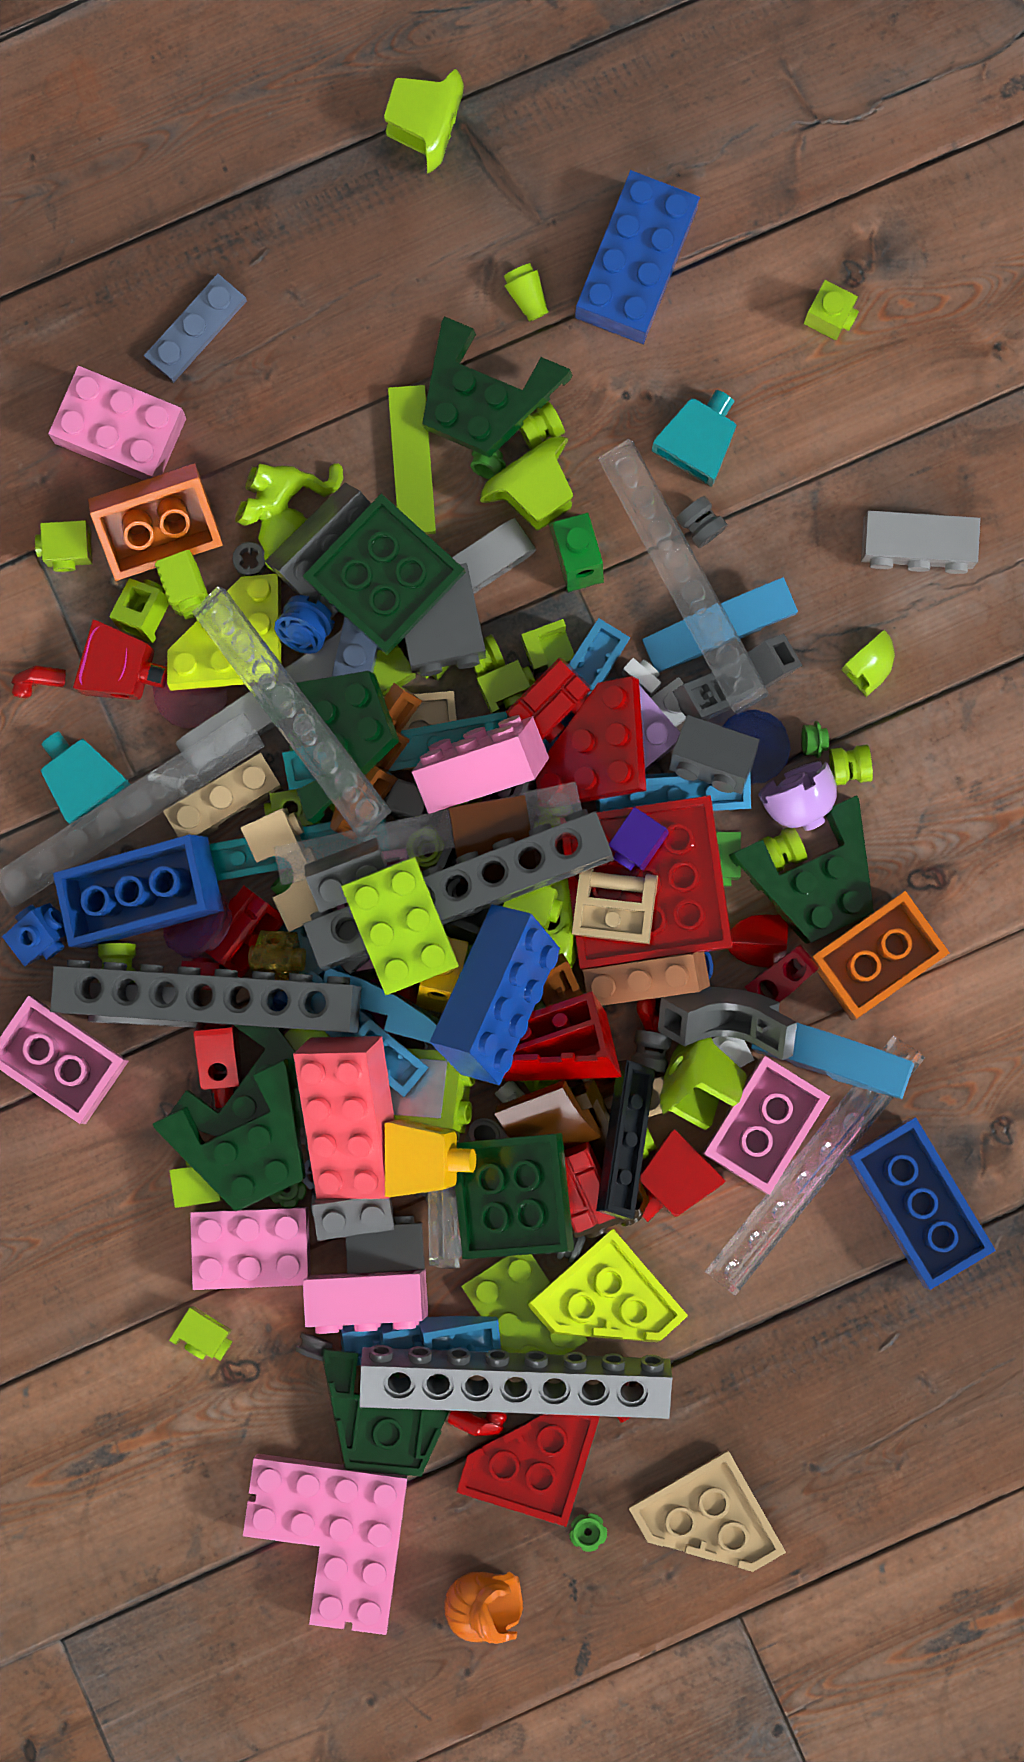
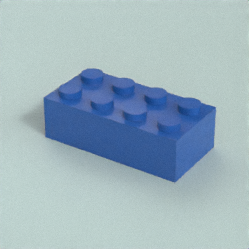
[575,170,700,345]
[53,834,224,948]
[430,904,560,1085]
[845,1117,996,1290]

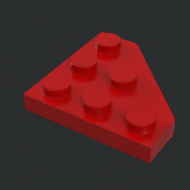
[536,676,646,809]
[456,1414,600,1527]

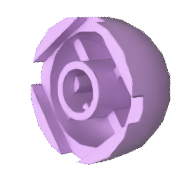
[758,761,837,831]

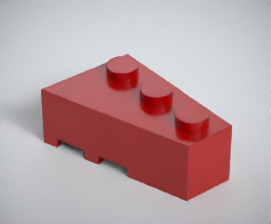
[503,991,622,1081]

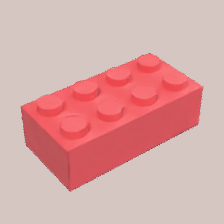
[293,1036,395,1199]

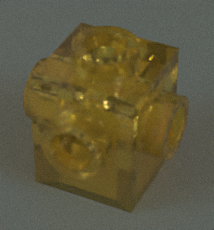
[248,930,306,991]

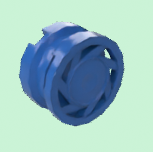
[274,595,335,654]

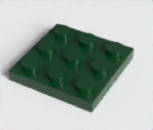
[303,493,466,655]
[455,1133,574,1259]

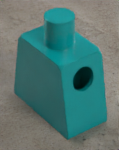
[651,390,737,487]
[40,731,131,827]

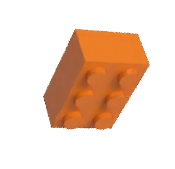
[88,463,223,581]
[811,891,950,1021]

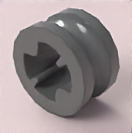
[232,542,266,576]
[295,1332,333,1362]

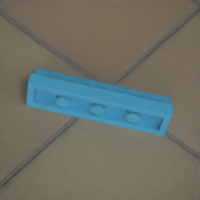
[595,773,751,812]

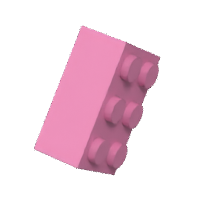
[48,366,186,480]
[412,715,549,814]
[0,996,129,1124]
[701,1056,830,1195]
[190,1207,311,1290]
[303,1269,428,1334]

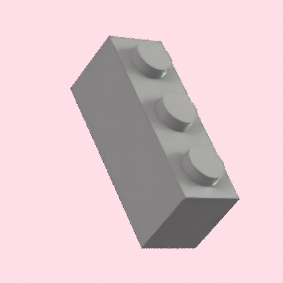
[861,511,980,574]

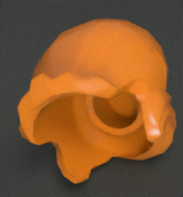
[444,1571,523,1644]

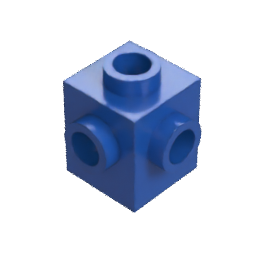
[2,903,67,967]

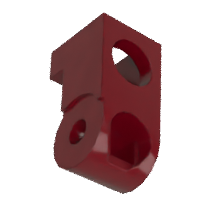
[745,945,819,1003]

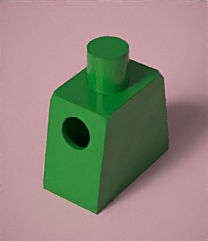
[549,513,604,593]

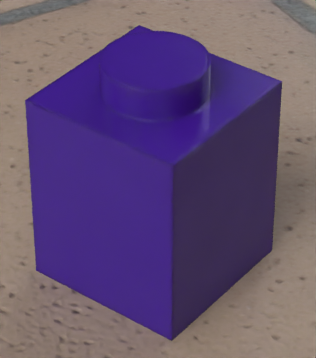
[609,807,669,871]

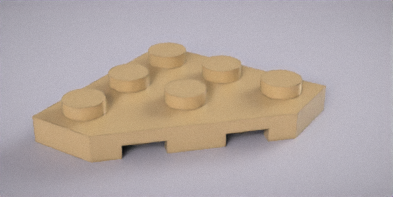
[628,1449,786,1572]

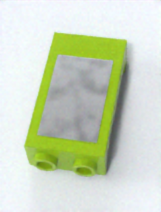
[390,1048,476,1134]

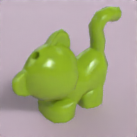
[235,463,343,572]

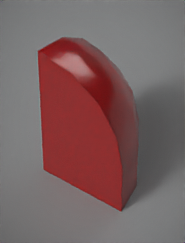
[728,914,788,967]

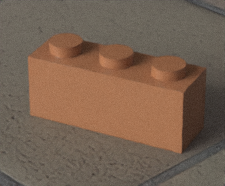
[583,952,710,1006]

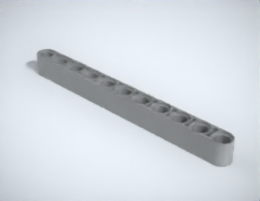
[176,518,536,775]

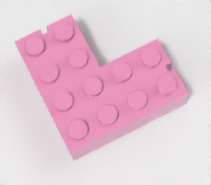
[243,1454,408,1635]

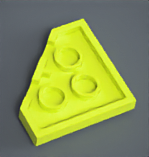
[167,574,282,691]
[527,1229,688,1342]

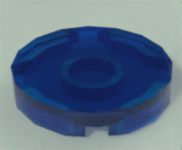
[722,709,791,785]

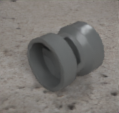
[676,496,728,548]
[631,1030,672,1073]

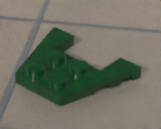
[422,316,573,458]
[262,671,399,823]
[729,795,874,944]
[169,1025,304,1136]
[153,1058,306,1212]
[321,1348,449,1477]

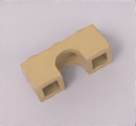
[163,753,283,837]
[241,808,334,932]

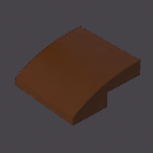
[448,795,536,886]
[494,1080,602,1150]

